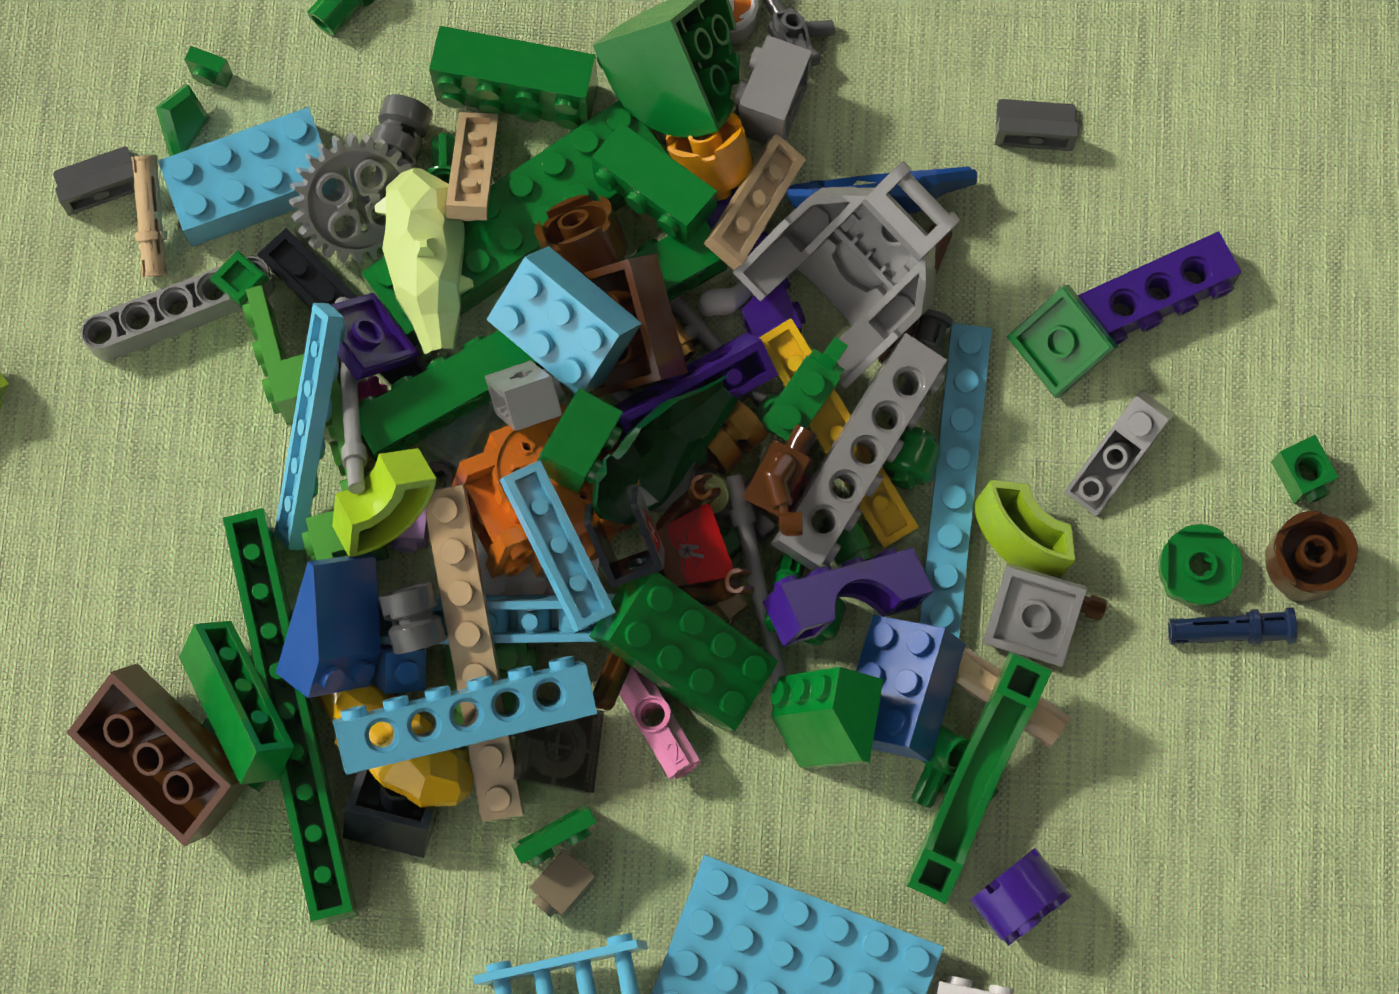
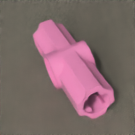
[619,667,701,781]

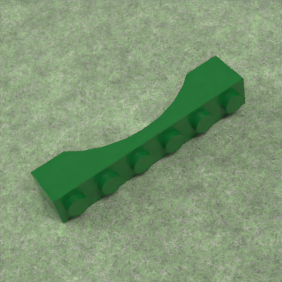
[906,651,1052,904]

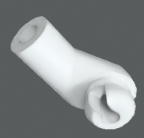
[698,280,753,317]

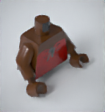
[742,424,818,536]
[636,474,754,606]

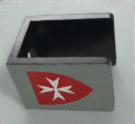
[584,486,665,588]

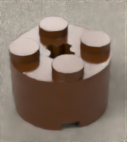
[535,195,628,273]
[1265,511,1358,602]

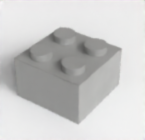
[734,35,812,144]

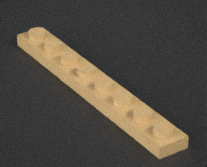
[425,484,525,822]

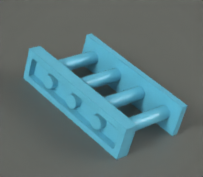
[473,933,648,994]

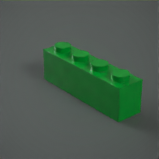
[179,621,294,785]

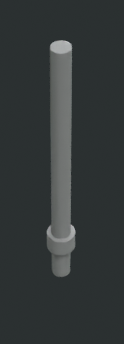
[335,297,367,494]
[726,474,786,688]

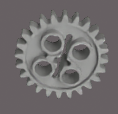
[289,133,411,264]

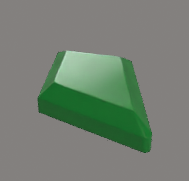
[155,84,209,156]

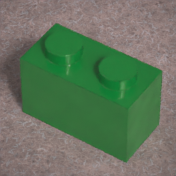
[537,388,623,494]

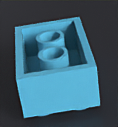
[486,246,642,394]

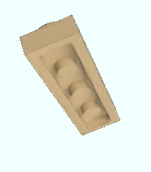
[446,112,499,221]
[704,133,806,270]

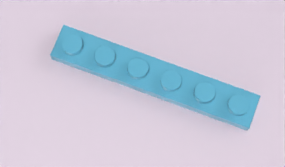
[274,303,346,550]

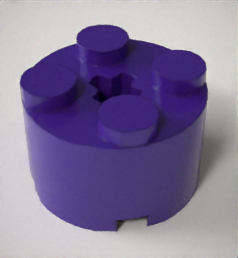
[969,848,1072,946]

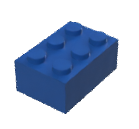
[856,615,966,762]

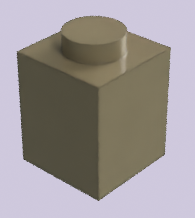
[530,848,597,919]

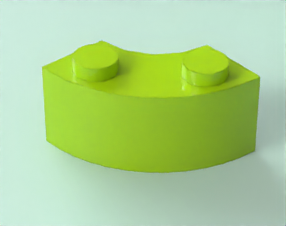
[332,448,436,557]
[973,480,1075,579]

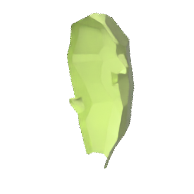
[375,168,474,354]

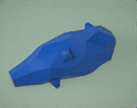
[786,167,977,214]

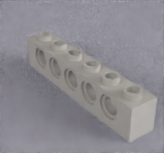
[771,333,947,571]

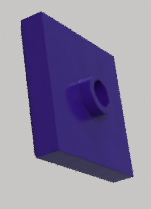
[310,293,419,380]

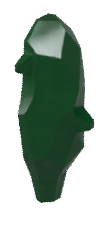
[592,375,738,525]

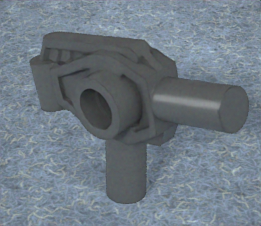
[762,0,834,67]

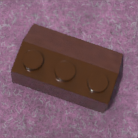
[582,254,688,397]

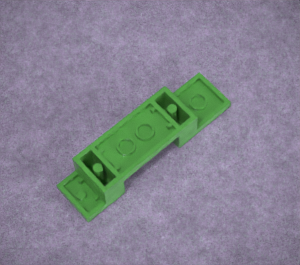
[242,285,390,562]

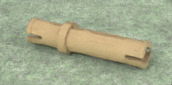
[131,155,167,277]

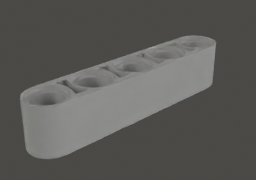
[81,256,275,361]

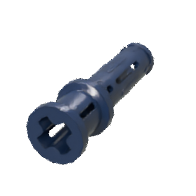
[1168,607,1297,646]

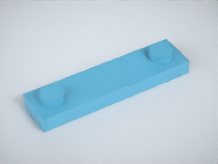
[499,460,615,632]

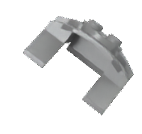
[732,161,961,389]

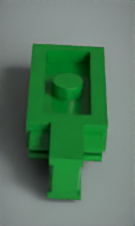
[761,337,848,442]

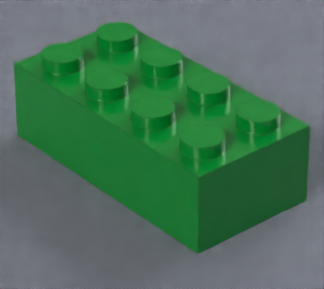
[429,26,598,130]
[589,566,778,731]

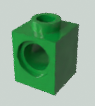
[1271,435,1339,504]

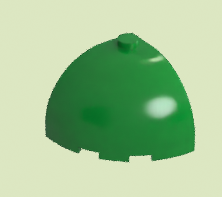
[593,0,740,138]

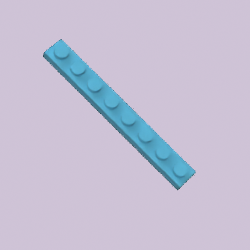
[919,323,992,638]

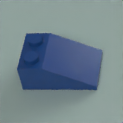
[276,553,381,698]

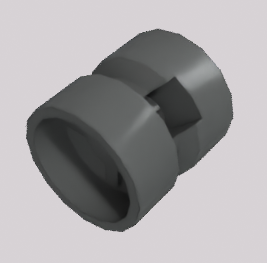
[371,94,433,167]
[378,582,447,654]

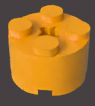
[666,112,754,201]

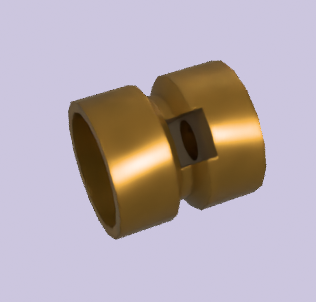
[702,400,768,475]

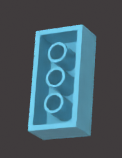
[158,107,338,247]

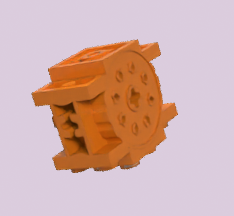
[452,404,640,579]

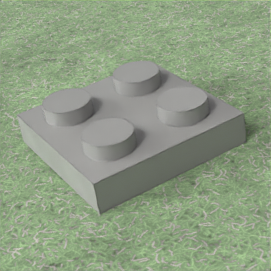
[983,563,1087,667]

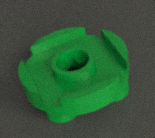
[1158,524,1243,608]

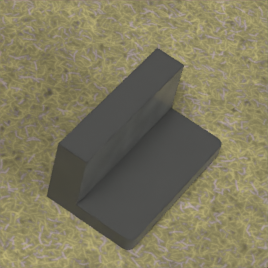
[994,99,1079,151]
[53,146,135,216]

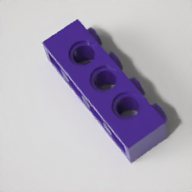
[1078,231,1241,345]
[613,332,778,441]

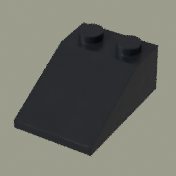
[343,769,439,858]

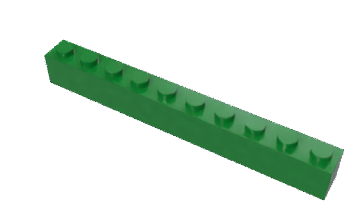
[359,222,727,461]
[223,508,359,926]

